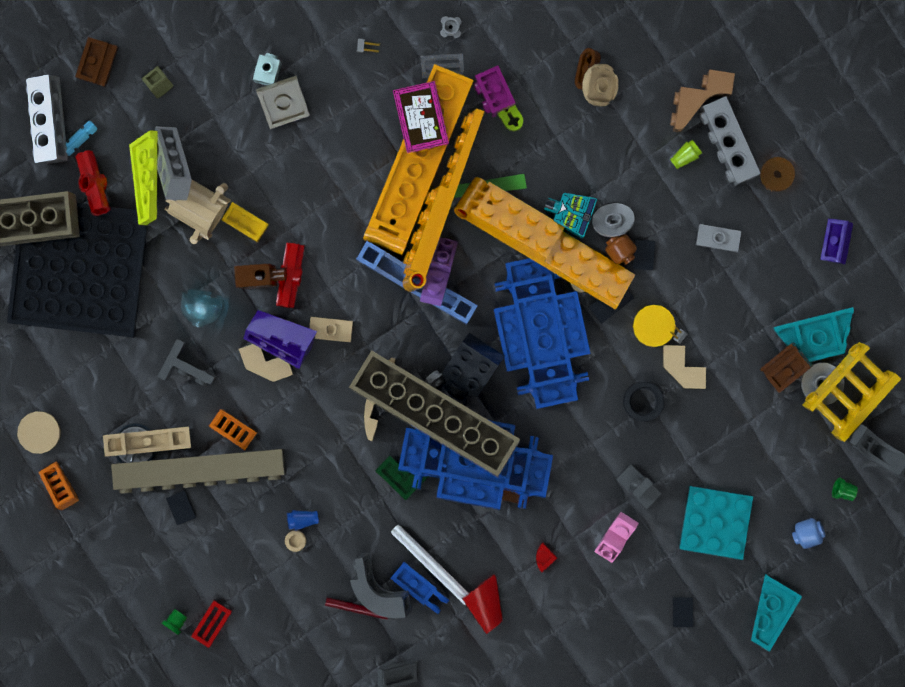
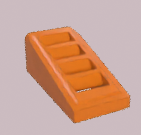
[209,409,257,450]
[38,462,79,511]

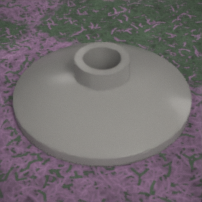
[592,203,635,237]
[801,363,844,405]

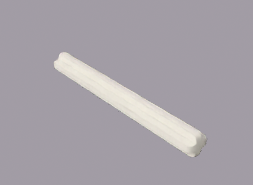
[391,525,468,605]

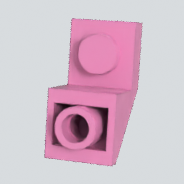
[594,512,639,563]

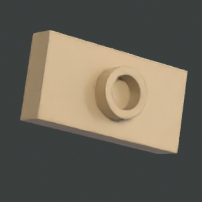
[310,317,353,342]

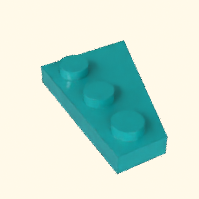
[751,574,802,652]

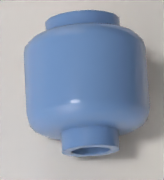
[792,518,826,549]

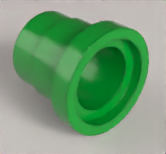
[832,478,858,501]
[161,609,187,635]

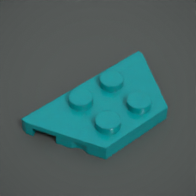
[773,307,854,362]

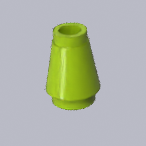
[670,140,702,169]

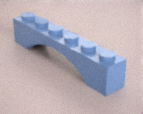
[356,241,478,325]

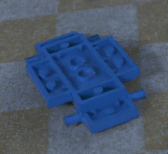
[493,258,591,409]
[398,420,553,510]

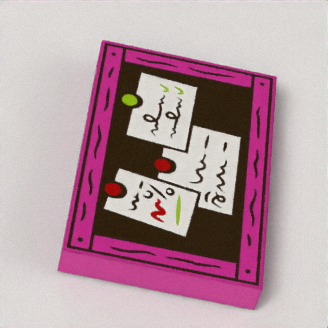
[393,81,449,154]

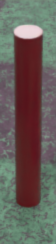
[325,597,388,620]

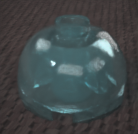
[181,290,224,327]

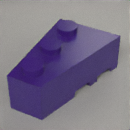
[243,310,317,369]

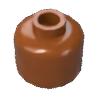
[605,234,637,265]

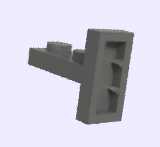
[157,339,217,387]
[616,464,661,509]

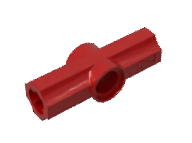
[75,150,110,216]
[276,243,305,309]

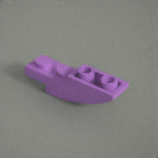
[420,237,458,306]

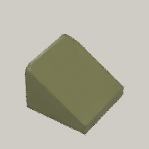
[142,66,173,98]

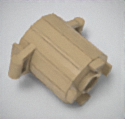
[164,180,231,244]

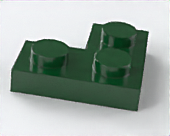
[375,456,429,500]

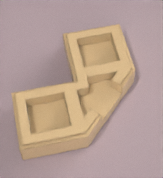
[239,344,293,382]
[663,345,706,389]

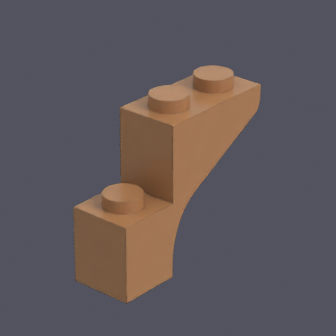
[670,70,735,132]

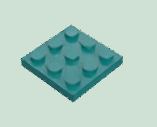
[679,486,753,560]

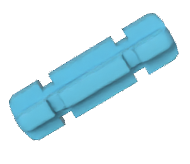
[66,121,97,156]

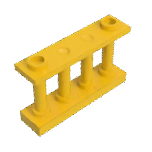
[802,342,901,442]

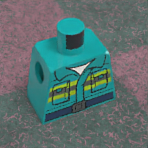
[544,193,597,239]

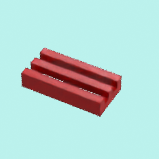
[191,600,232,648]

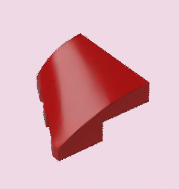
[461,574,503,634]

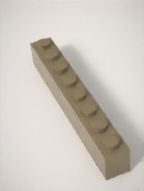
[111,449,286,493]

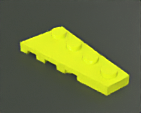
[129,130,158,225]

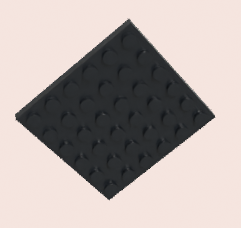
[7,203,148,338]

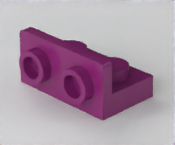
[473,65,516,118]

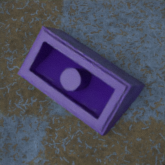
[820,218,853,265]

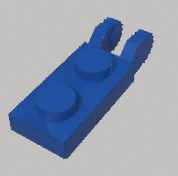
[390,562,449,614]

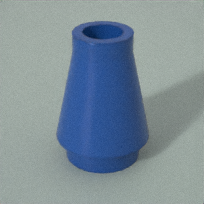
[287,510,319,531]

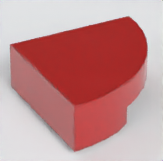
[536,542,557,572]

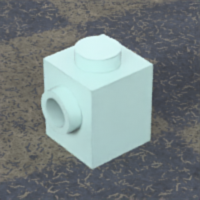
[253,53,282,86]

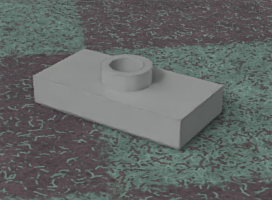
[696,224,741,252]

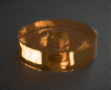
[760,157,795,192]

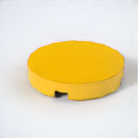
[633,305,676,347]

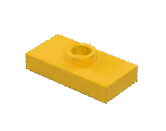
[221,202,269,242]

